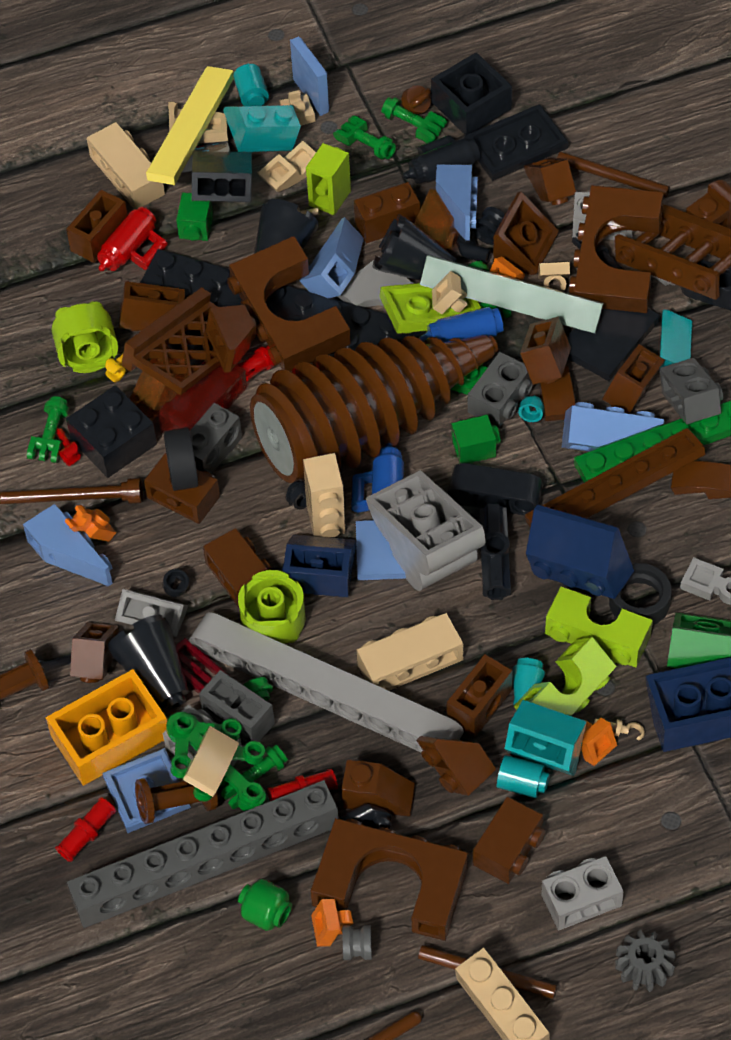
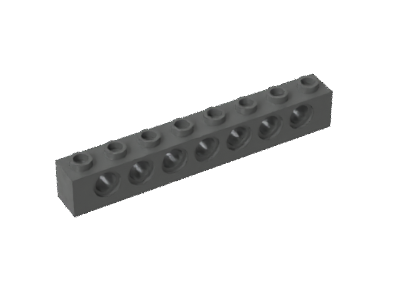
[67,780,338,929]

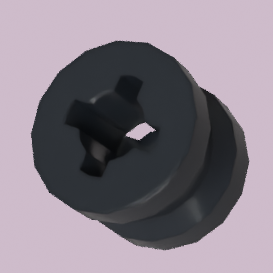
[472,207,505,245]

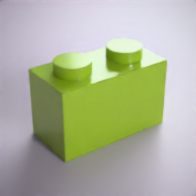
[306,143,351,216]

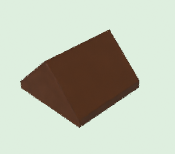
[493,192,559,275]

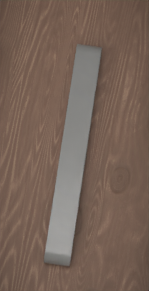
[189,612,464,752]

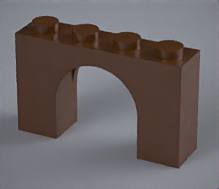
[569,185,663,313]
[227,236,350,372]
[311,818,468,941]

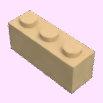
[87,122,165,210]
[303,453,345,538]
[356,613,463,691]
[455,948,550,1040]

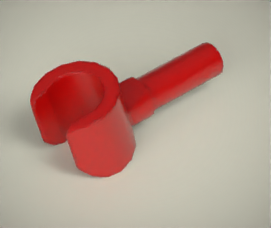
[56,428,81,466]

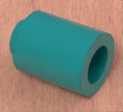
[233,64,269,106]
[497,755,550,798]

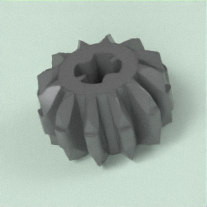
[615,929,675,993]

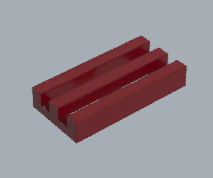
[176,638,231,694]

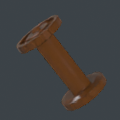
[0,649,49,700]
[135,778,218,824]

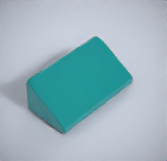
[659,309,692,370]

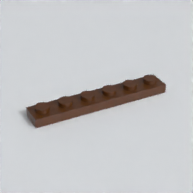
[525,428,706,527]

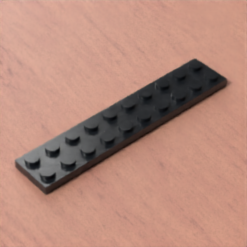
[140,249,427,357]

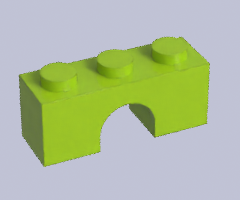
[545,586,653,668]
[513,637,617,716]

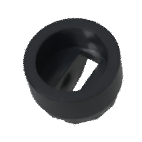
[162,569,189,597]

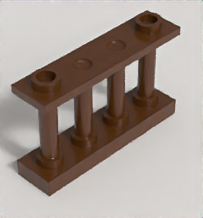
[615,204,731,300]

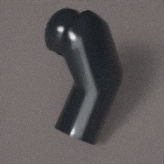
[456,228,491,264]
[340,803,392,829]

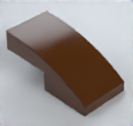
[539,366,575,421]
[671,461,731,499]

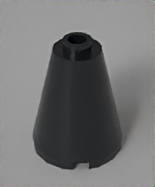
[254,199,319,254]
[372,214,457,281]
[108,614,189,710]

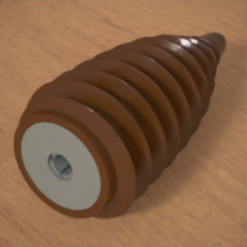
[250,335,498,483]

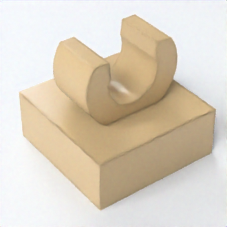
[280,90,315,125]
[538,262,570,292]
[432,271,467,314]

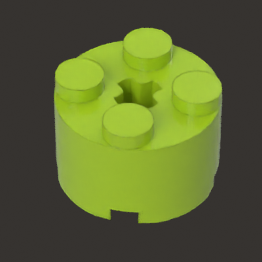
[51,302,118,373]
[238,570,306,644]

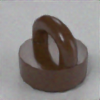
[401,85,431,115]

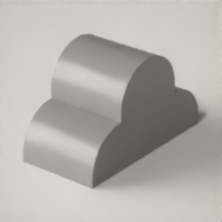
[366,470,485,591]

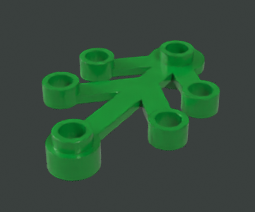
[166,712,266,812]

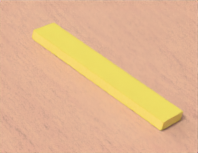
[146,66,234,185]

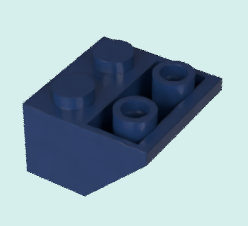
[282,535,356,598]

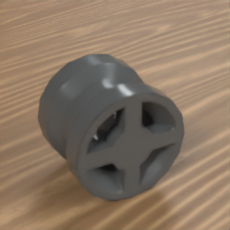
[342,925,372,960]

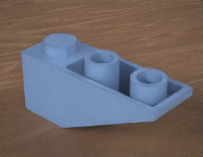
[436,164,478,240]
[300,217,364,298]
[561,402,664,452]
[23,504,113,586]

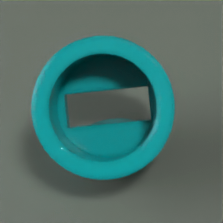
[518,395,544,422]

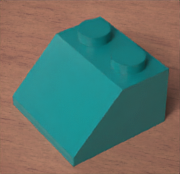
[223,105,301,152]

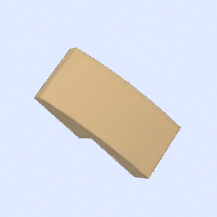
[258,141,316,192]
[183,726,239,797]

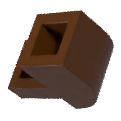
[686,180,731,229]

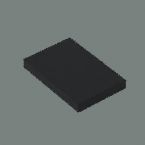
[464,104,568,181]
[567,309,660,381]

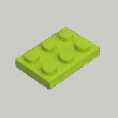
[379,283,481,334]

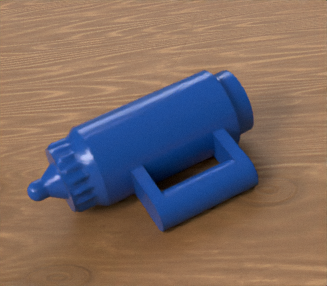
[419,307,503,342]
[351,443,404,512]

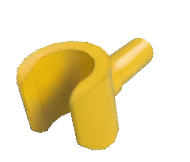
[105,354,126,382]

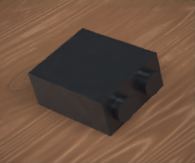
[191,151,252,202]

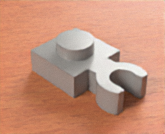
[680,557,731,605]

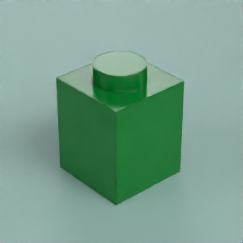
[176,192,214,241]
[451,415,500,464]

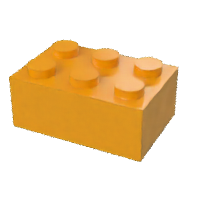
[46,669,167,786]

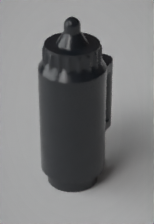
[403,135,480,184]

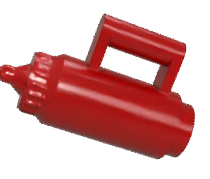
[97,207,168,271]

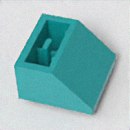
[504,700,587,776]

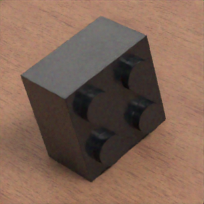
[431,52,512,135]
[66,385,157,478]

